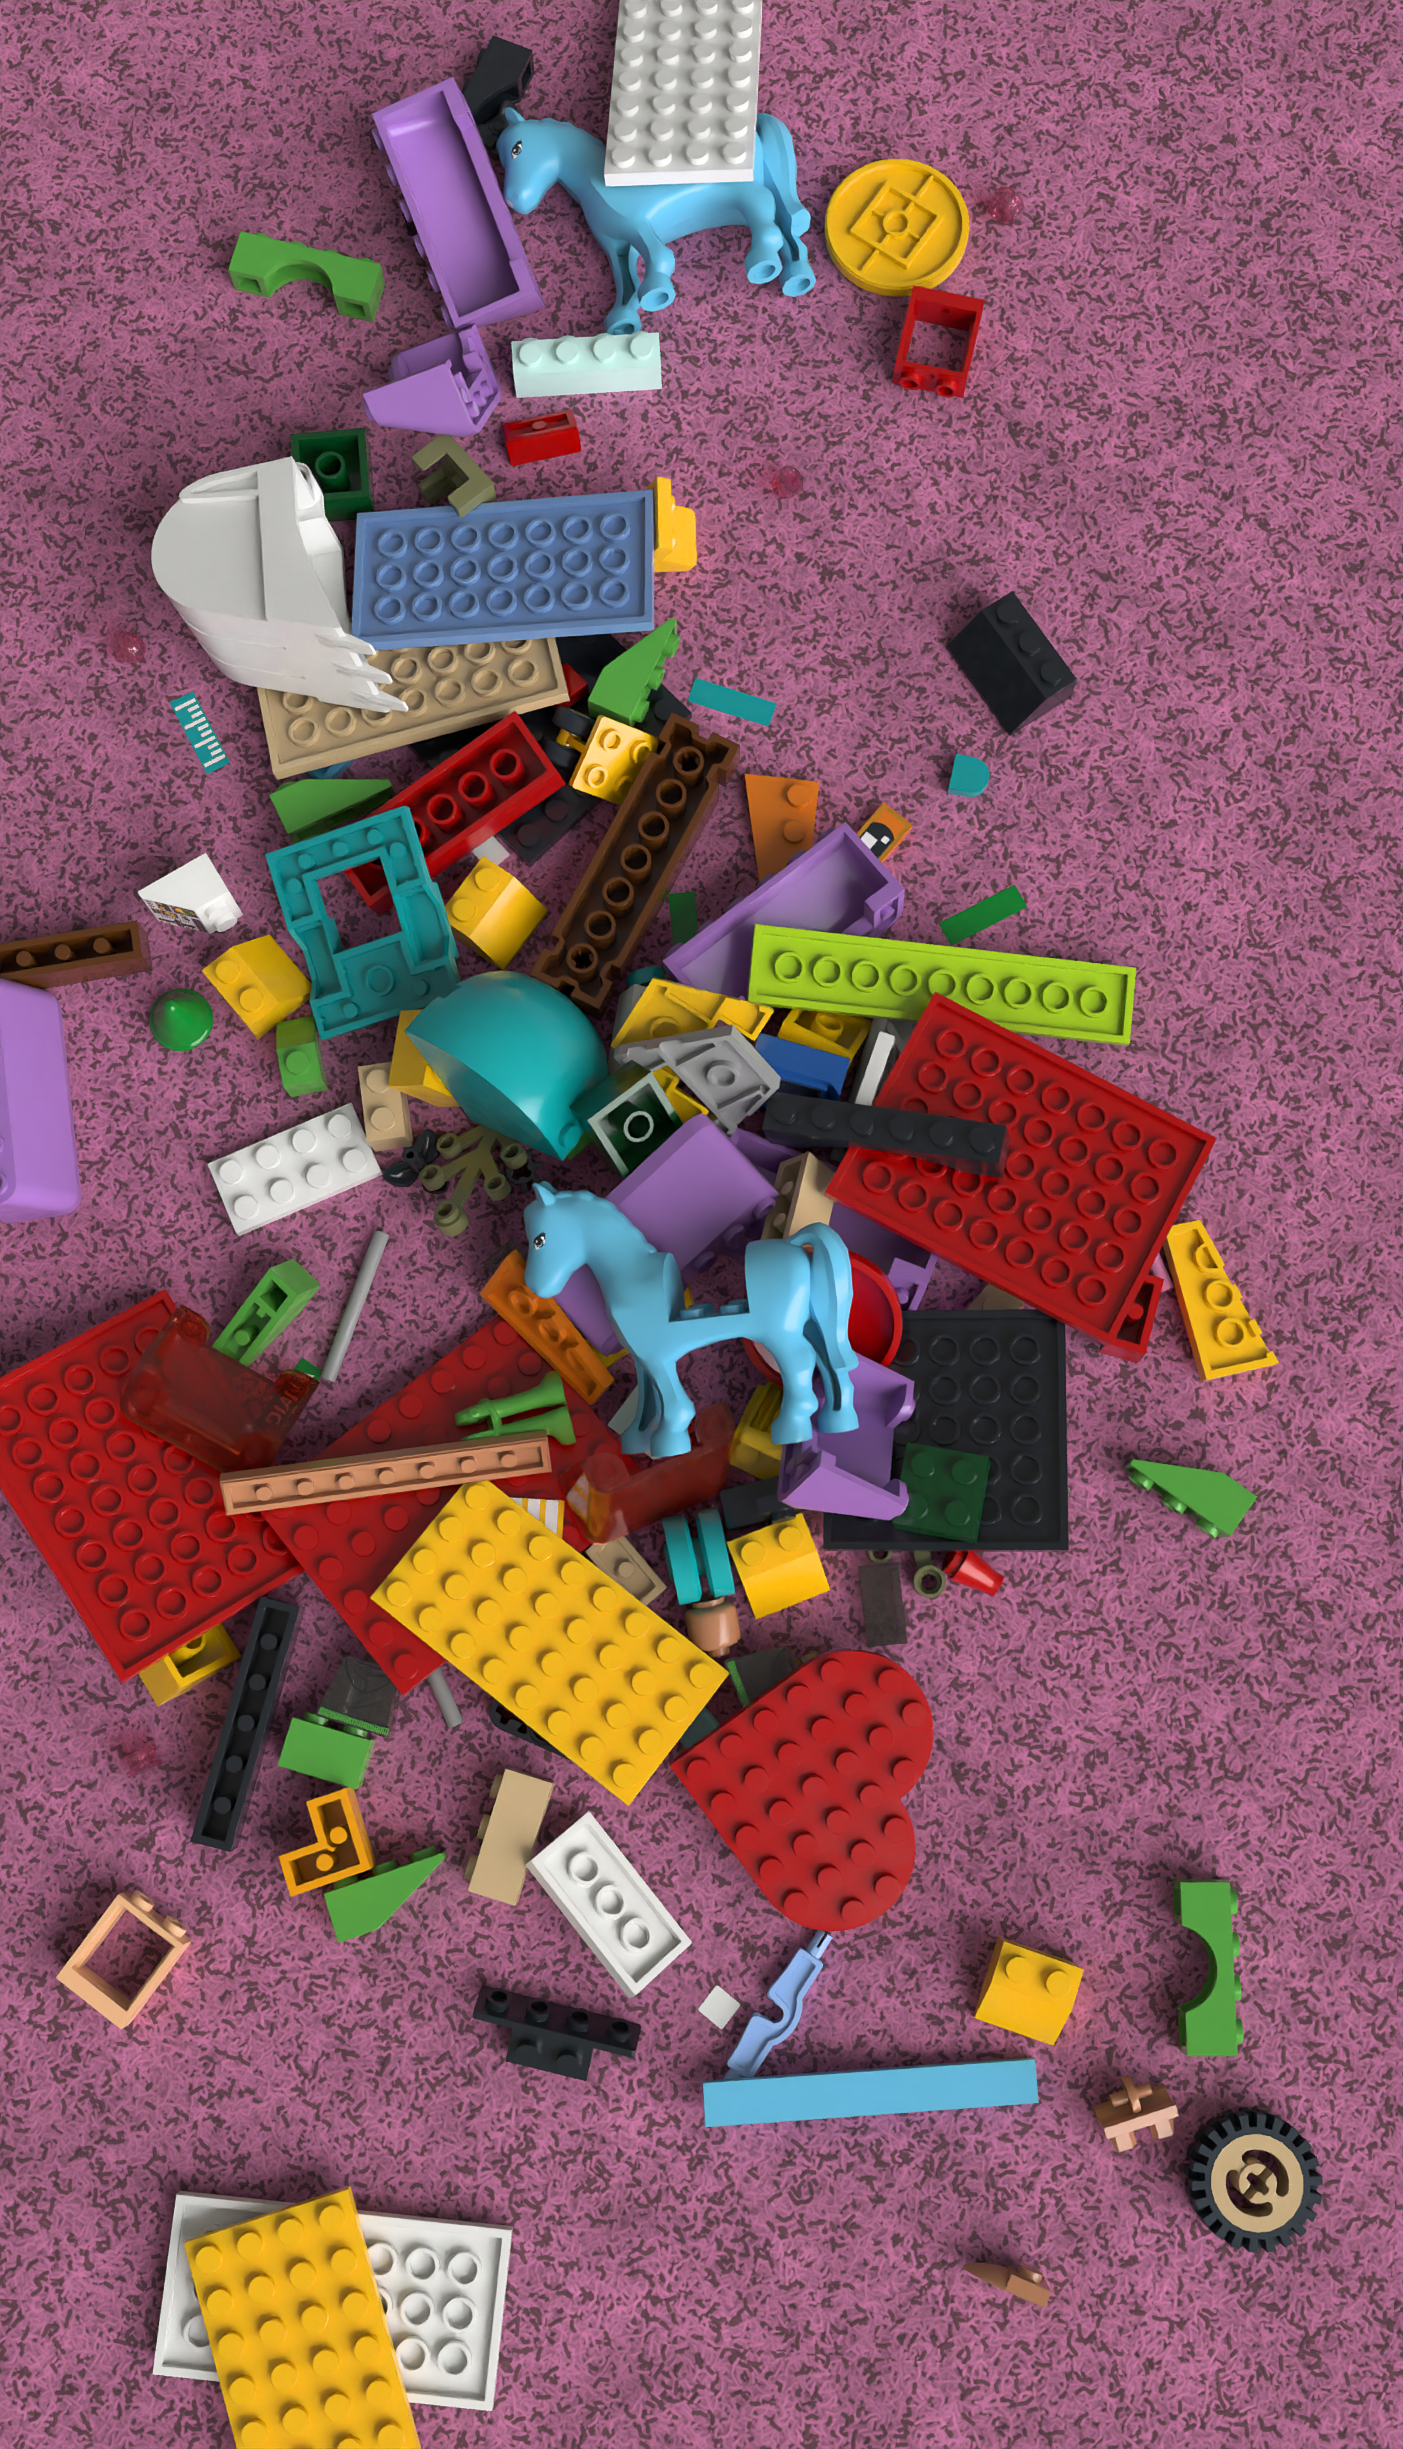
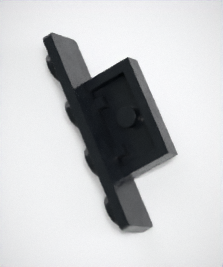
[720,1475,823,1530]
[473,1986,641,2081]

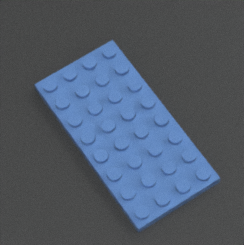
[351,490,655,651]

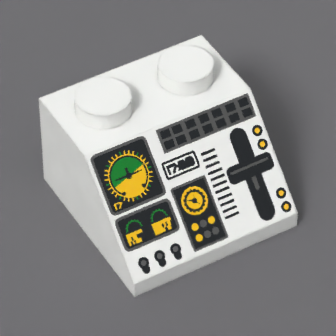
[138,853,243,934]

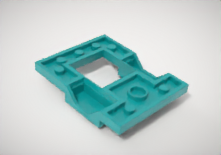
[265,806,461,1040]

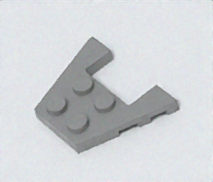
[613,1025,781,1137]

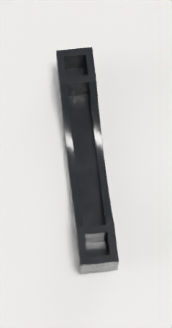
[402,35,535,237]
[762,1092,1010,1178]

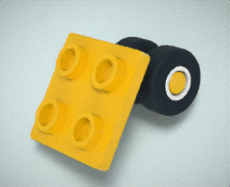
[541,705,658,805]

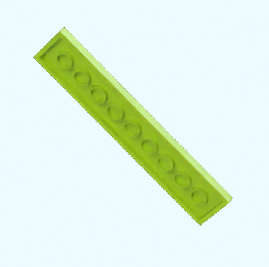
[746,924,1136,1046]

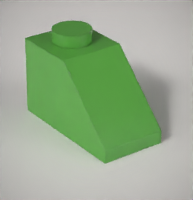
[276,1015,329,1097]

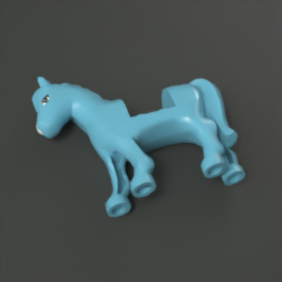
[496,107,816,335]
[524,1181,859,1457]

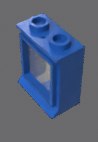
[754,1033,850,1109]

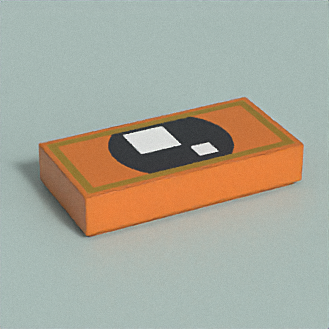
[856,802,913,864]

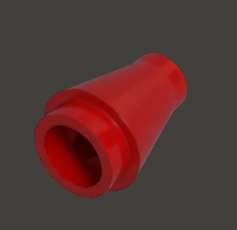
[941,1552,1004,1597]

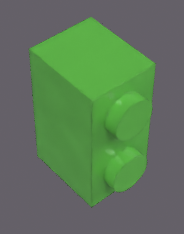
[277,1711,376,1789]

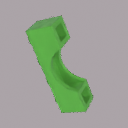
[228,231,385,323]
[1173,1879,1243,2056]

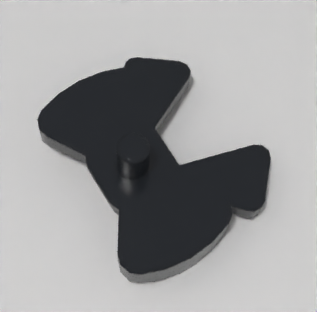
[476,100,522,156]

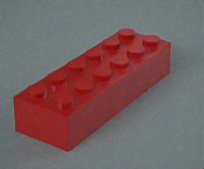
[344,711,566,916]

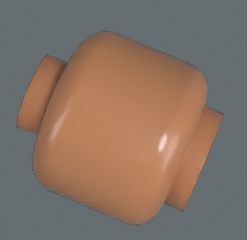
[684,1595,741,1658]

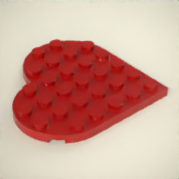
[669,1648,934,1931]

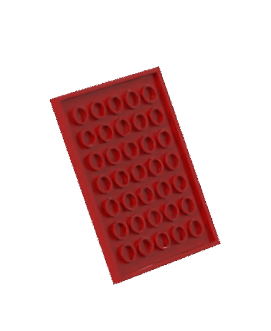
[824,992,1217,1347]
[0,1289,306,1685]
[259,1314,657,1697]

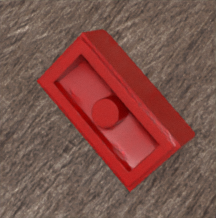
[501,409,582,466]

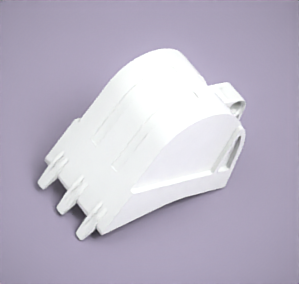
[151,457,409,713]

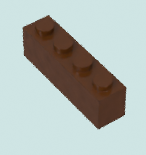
[0,920,153,989]

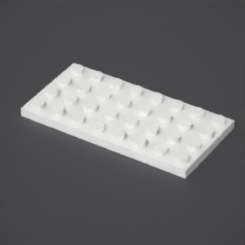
[604,0,763,186]
[153,2191,513,2411]

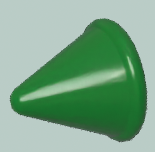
[149,988,213,1052]

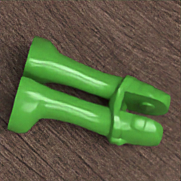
[455,1370,577,1445]

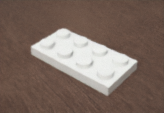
[208,1103,383,1236]
[525,1811,692,1999]

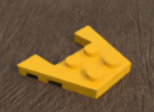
[611,977,774,1124]

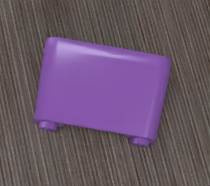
[363,323,501,437]
[777,1352,915,1520]

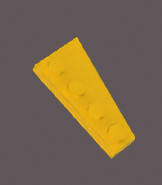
[1163,1220,1279,1382]

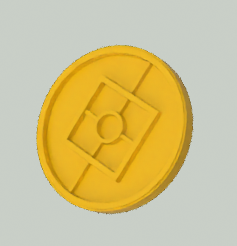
[824,159,969,297]

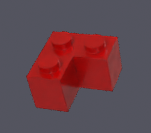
[1099,1275,1164,1363]

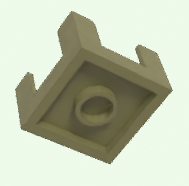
[411,434,497,518]

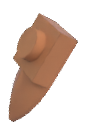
[963,2263,1051,2308]

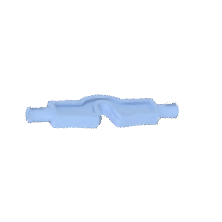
[723,1930,833,2079]

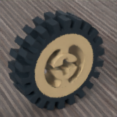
[1183,2107,1323,2253]

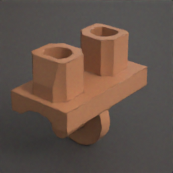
[1093,2075,1179,2153]

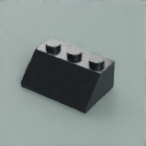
[946,591,1077,736]

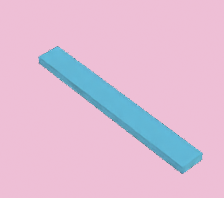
[702,2057,1039,2127]

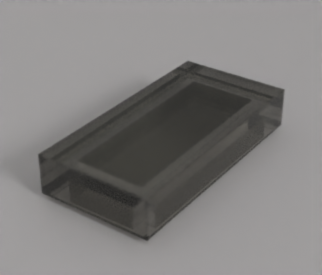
[858,1562,908,1647]

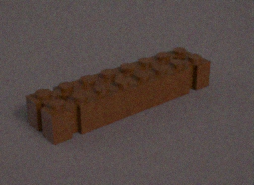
[529,712,740,1021]

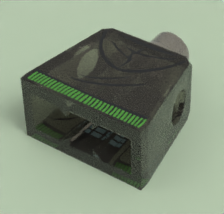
[723,1645,818,1708]
[315,1650,401,1739]

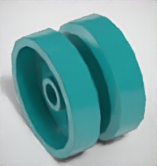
[662,1506,735,1605]

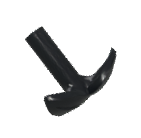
[382,1129,449,1195]

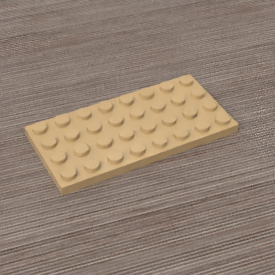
[257,617,570,780]

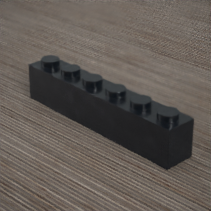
[190,1596,306,1852]

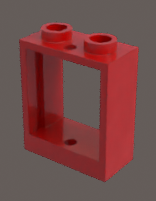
[892,285,985,398]

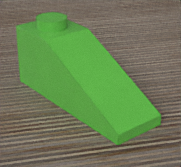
[269,779,396,844]
[207,1259,321,1379]

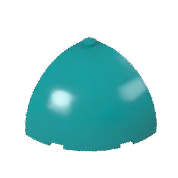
[405,971,607,1161]

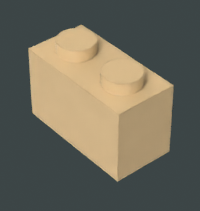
[358,1061,413,1152]

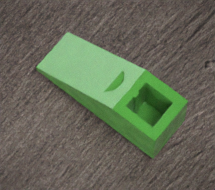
[588,618,680,727]
[1123,1459,1257,1539]
[324,1846,448,1943]

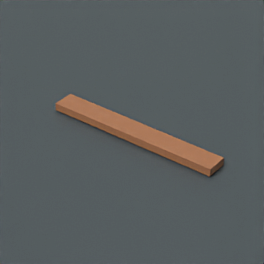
[220,1430,552,1515]

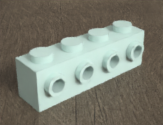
[511,331,662,398]

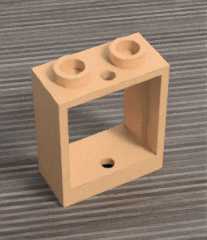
[56,1890,192,2029]

